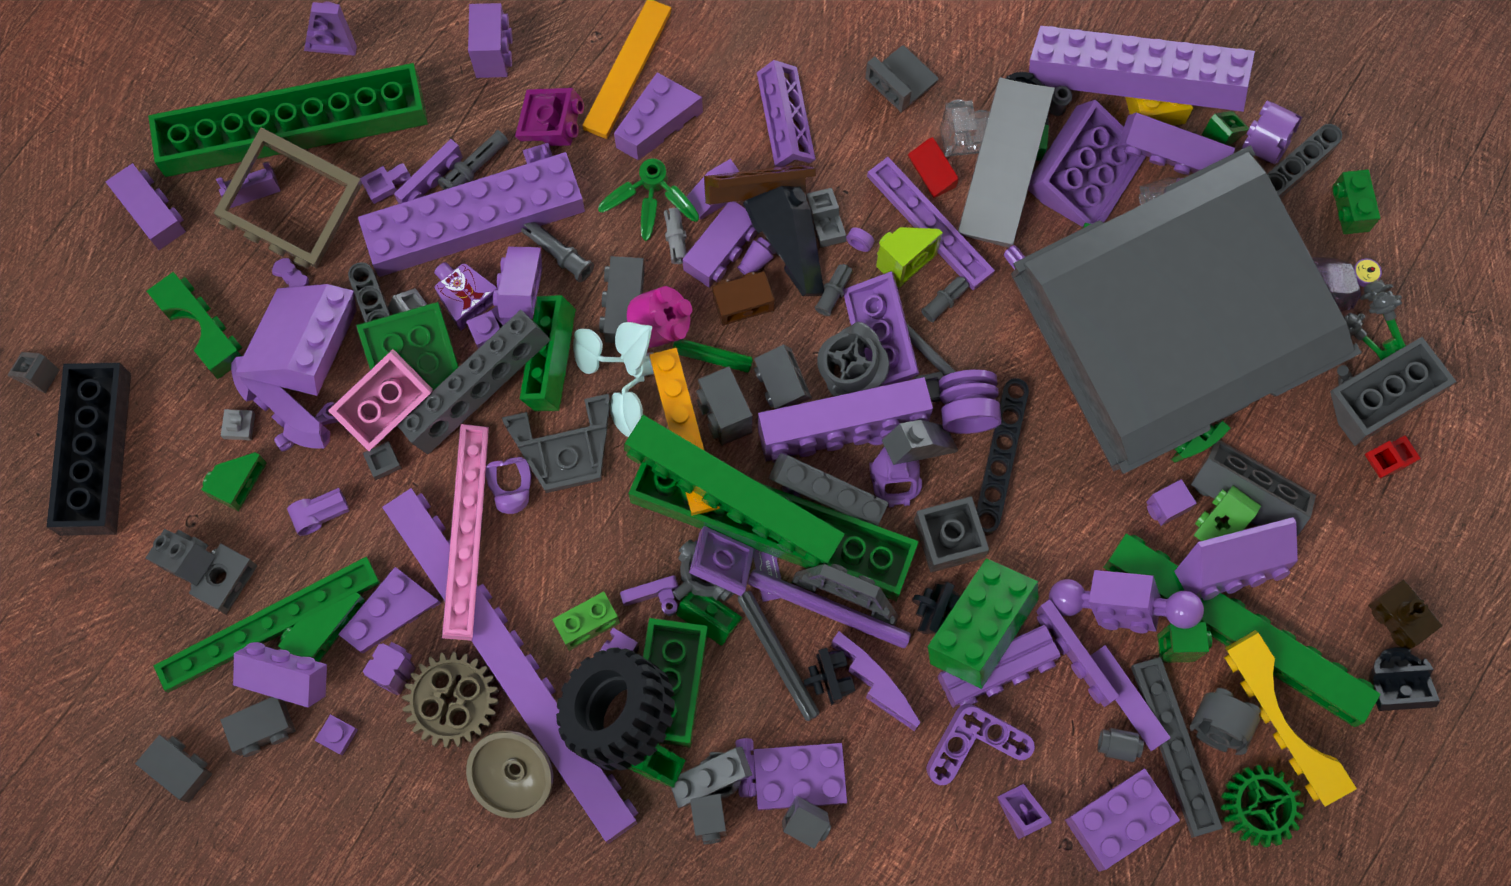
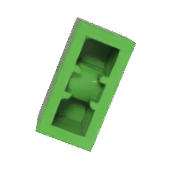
[1194,485,1261,541]

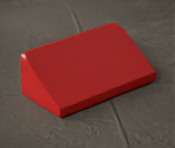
[908,137,959,198]

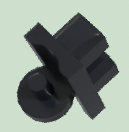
[912,582,961,634]
[804,648,855,706]

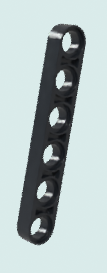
[976,378,1029,536]

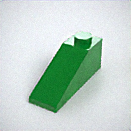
[278,592,366,662]

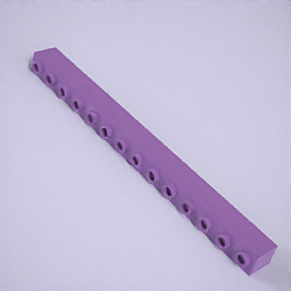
[382,488,638,844]

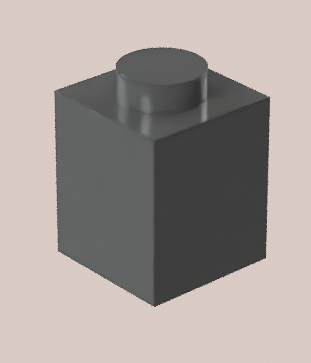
[782,796,831,849]

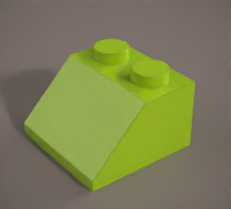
[876,227,943,288]

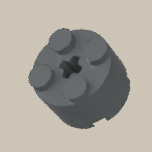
[1190,688,1261,755]

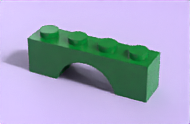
[146,271,242,379]

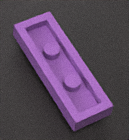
[394,139,463,204]

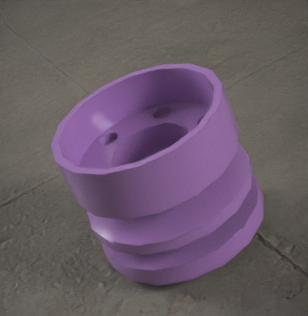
[939,370,1002,434]

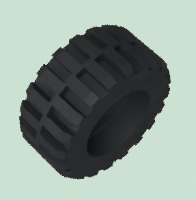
[556,647,675,771]

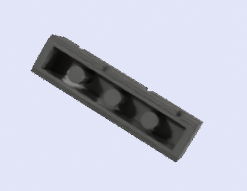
[768,453,888,526]

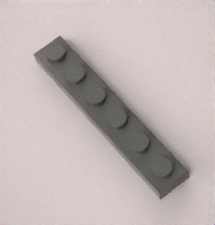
[1131,657,1223,838]

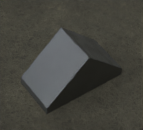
[7,352,60,393]

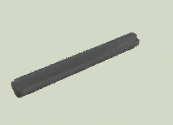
[738,591,819,721]

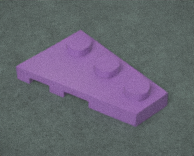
[304,2,357,56]

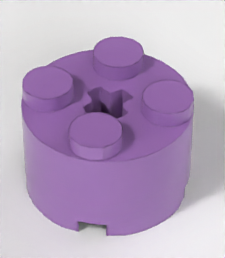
[1242,100,1302,165]

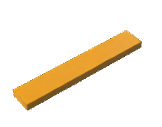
[582,0,672,139]

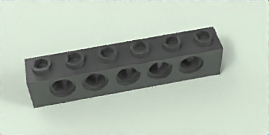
[397,309,550,455]

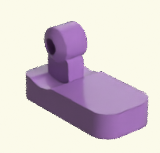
[620,575,679,616]

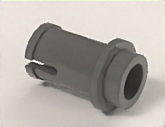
[1049,86,1072,116]

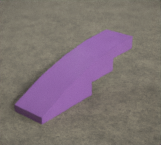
[831,632,920,731]

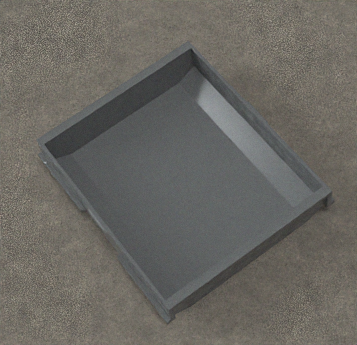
[1011,145,1362,474]

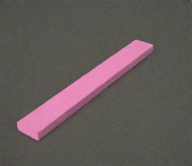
[442,424,489,641]

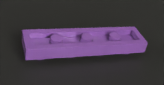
[1036,600,1120,707]

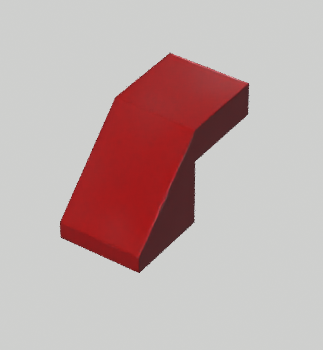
[1364,435,1421,479]

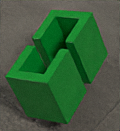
[629,744,686,788]

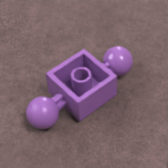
[1049,570,1204,633]

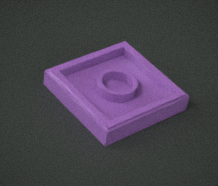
[689,526,755,596]

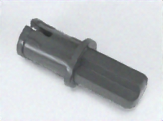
[815,264,853,316]
[921,277,969,323]

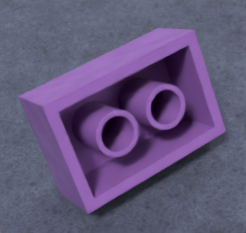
[1065,768,1180,872]

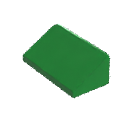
[676,592,743,646]

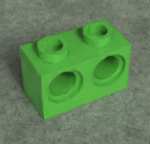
[552,592,620,651]

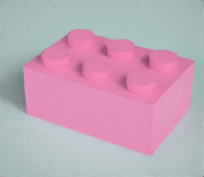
[328,349,433,451]

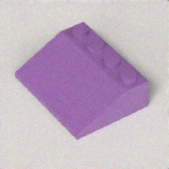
[1028,100,1146,227]
[235,284,356,396]

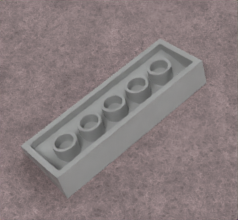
[958,77,1055,248]

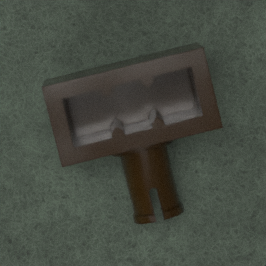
[1368,579,1443,649]

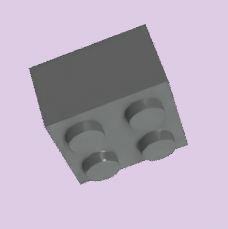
[696,367,752,446]
[914,496,989,573]

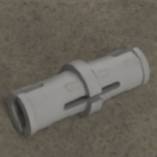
[664,208,687,264]

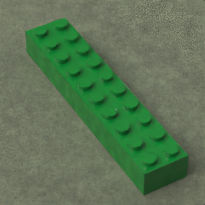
[148,63,428,177]
[628,462,919,602]

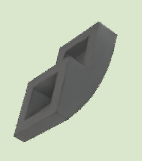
[806,188,846,248]

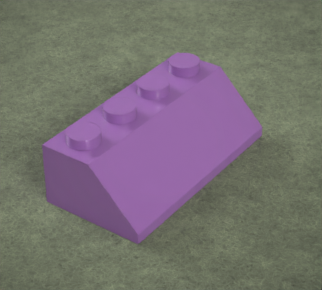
[1174,517,1298,600]

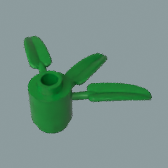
[598,158,699,241]

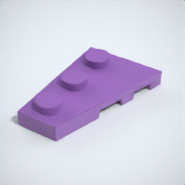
[338,567,441,654]

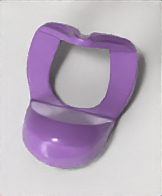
[485,457,531,514]

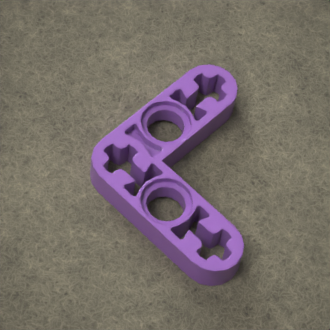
[926,704,1035,785]

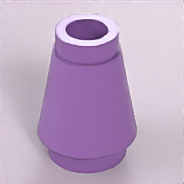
[737,237,774,275]

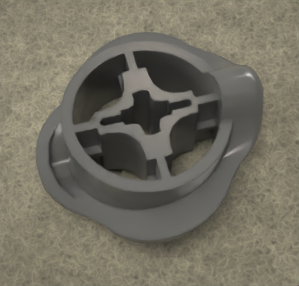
[817,322,889,397]

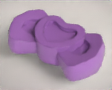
[272,258,309,287]

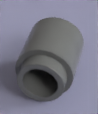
[1097,728,1144,763]

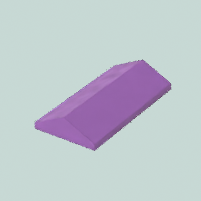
[843,271,919,387]

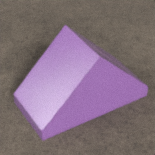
[998,784,1051,840]

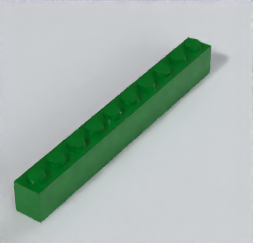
[1103,533,1381,727]

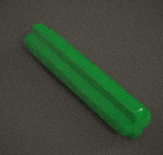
[672,339,753,372]

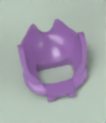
[869,447,922,507]

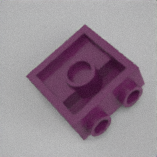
[515,88,584,146]

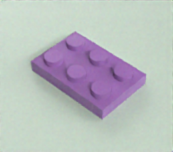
[754,743,847,810]

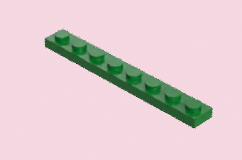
[153,557,381,693]

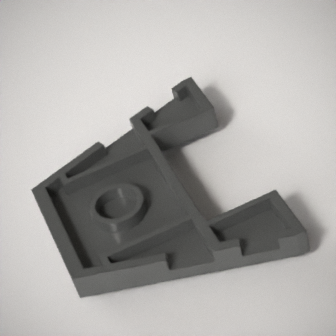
[502,394,610,493]
[791,564,899,626]

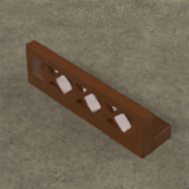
[704,165,816,205]

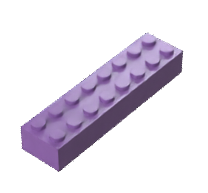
[1029,26,1255,112]
[358,152,585,277]

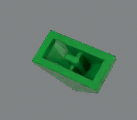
[1202,111,1249,146]

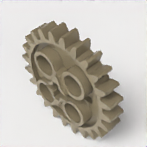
[402,652,499,749]

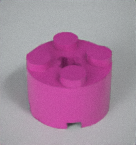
[627,286,692,348]

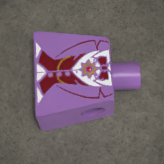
[434,262,497,331]

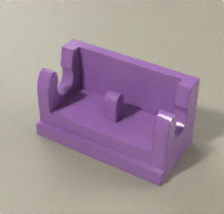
[216,162,280,208]

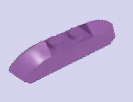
[231,356,330,449]

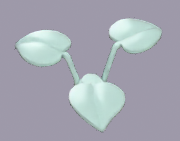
[573,322,654,437]

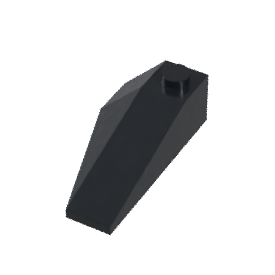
[743,186,824,297]

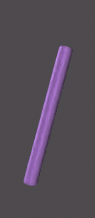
[748,569,911,648]

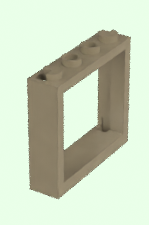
[214,127,362,269]

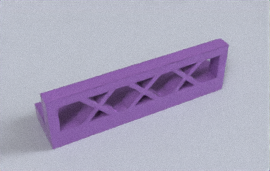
[757,60,816,167]

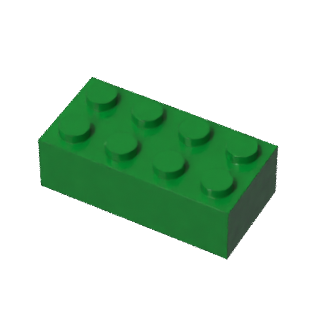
[928,558,1039,689]
[643,618,708,748]

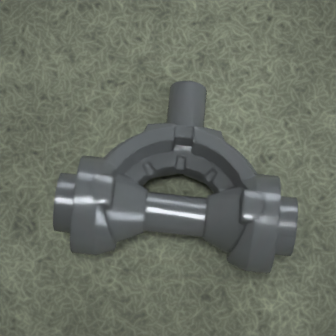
[673,540,735,602]

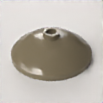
[466,731,553,818]

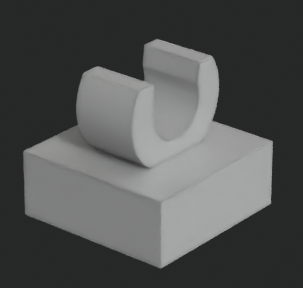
[221,409,255,440]

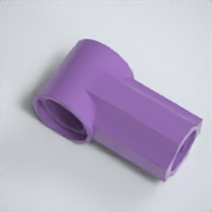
[287,488,350,536]

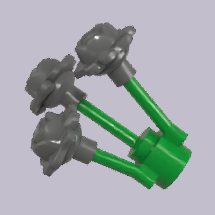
[1344,280,1406,361]

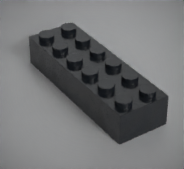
[47,363,131,536]

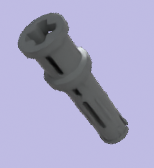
[437,130,509,190]
[521,222,594,282]

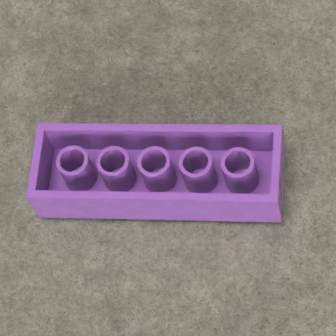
[758,377,933,463]

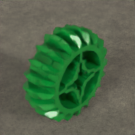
[1220,765,1304,848]

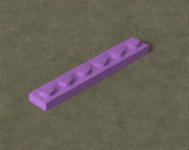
[867,157,995,291]

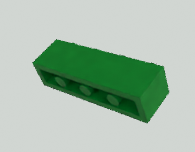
[520,295,576,411]

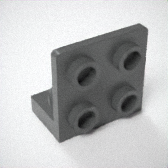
[865,45,938,113]

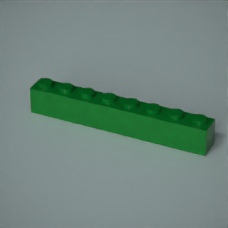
[624,415,845,567]

